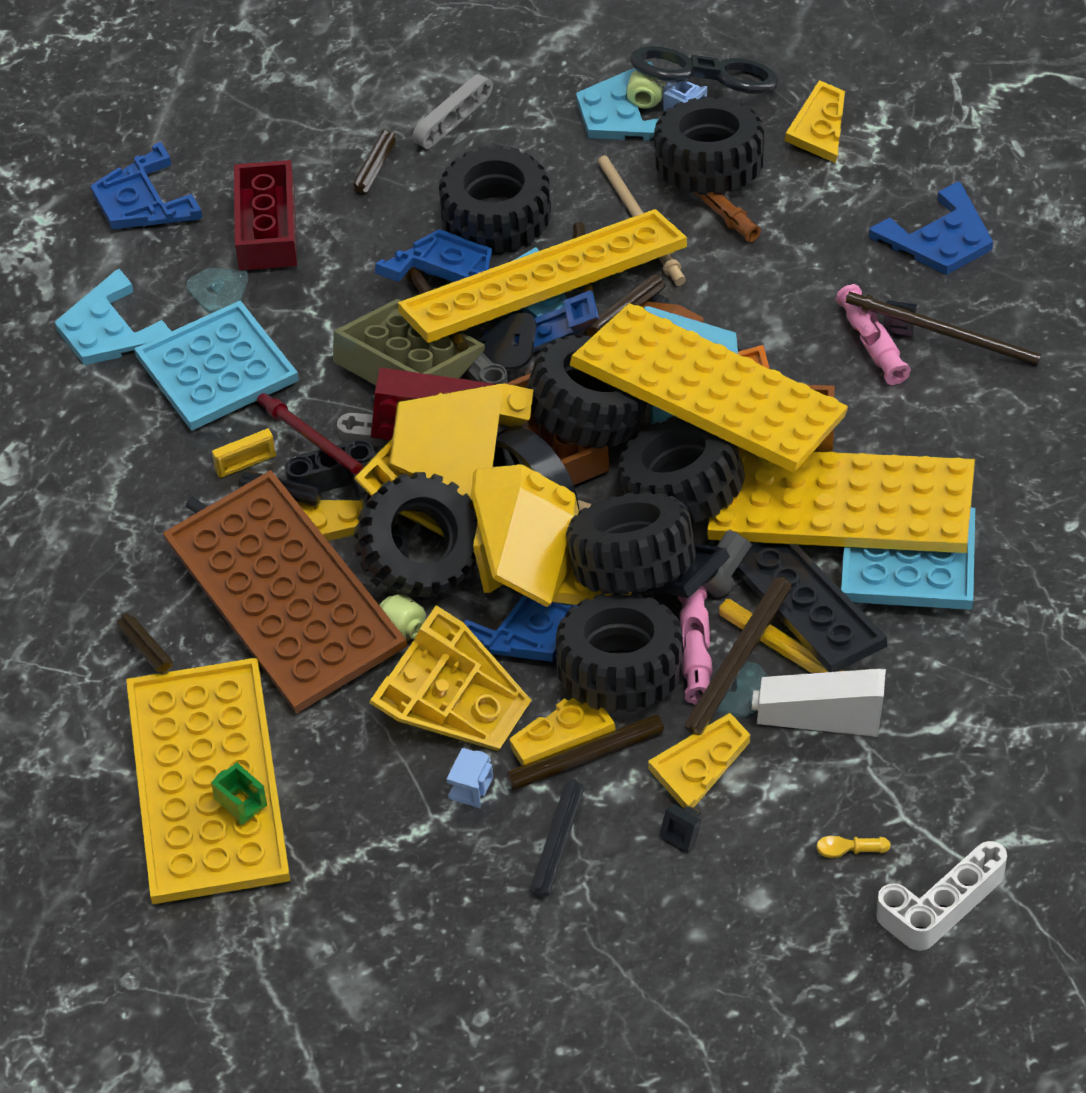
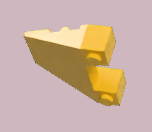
[389,383,533,510]

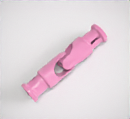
[836,284,911,385]
[678,586,713,705]

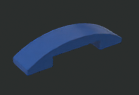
[483,290,599,352]

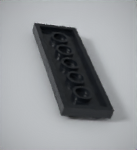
[735,542,888,672]

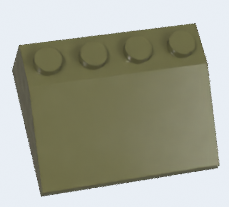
[333,299,485,385]

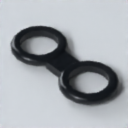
[630,46,778,94]

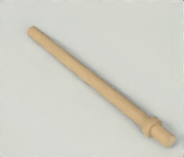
[598,155,686,286]

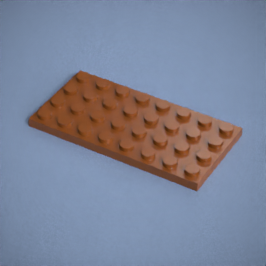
[163,470,408,714]

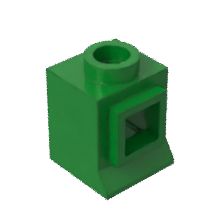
[211,762,267,826]

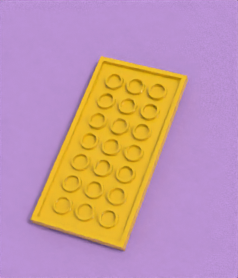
[570,303,848,473]
[708,447,975,553]
[126,658,290,904]

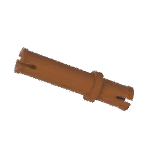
[694,192,761,242]

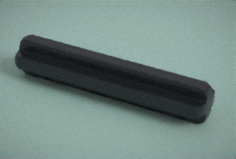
[239,470,323,506]

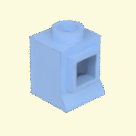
[662,80,707,111]
[447,748,493,808]

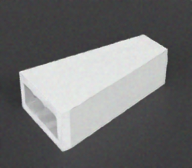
[752,669,886,737]

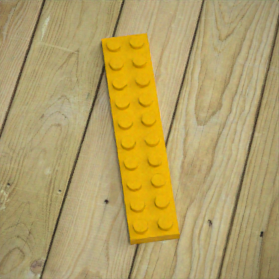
[398,209,687,343]

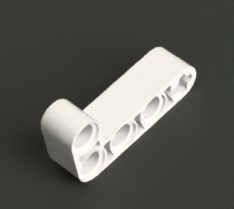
[876,841,1007,951]

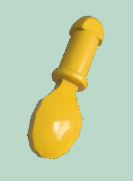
[816,836,891,859]

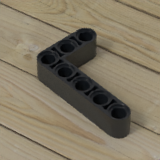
[285,440,409,559]

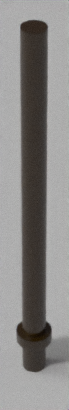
[845,291,1041,366]

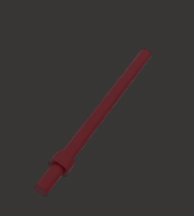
[257,393,364,475]

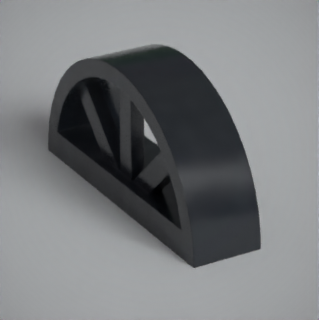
[493,426,579,510]

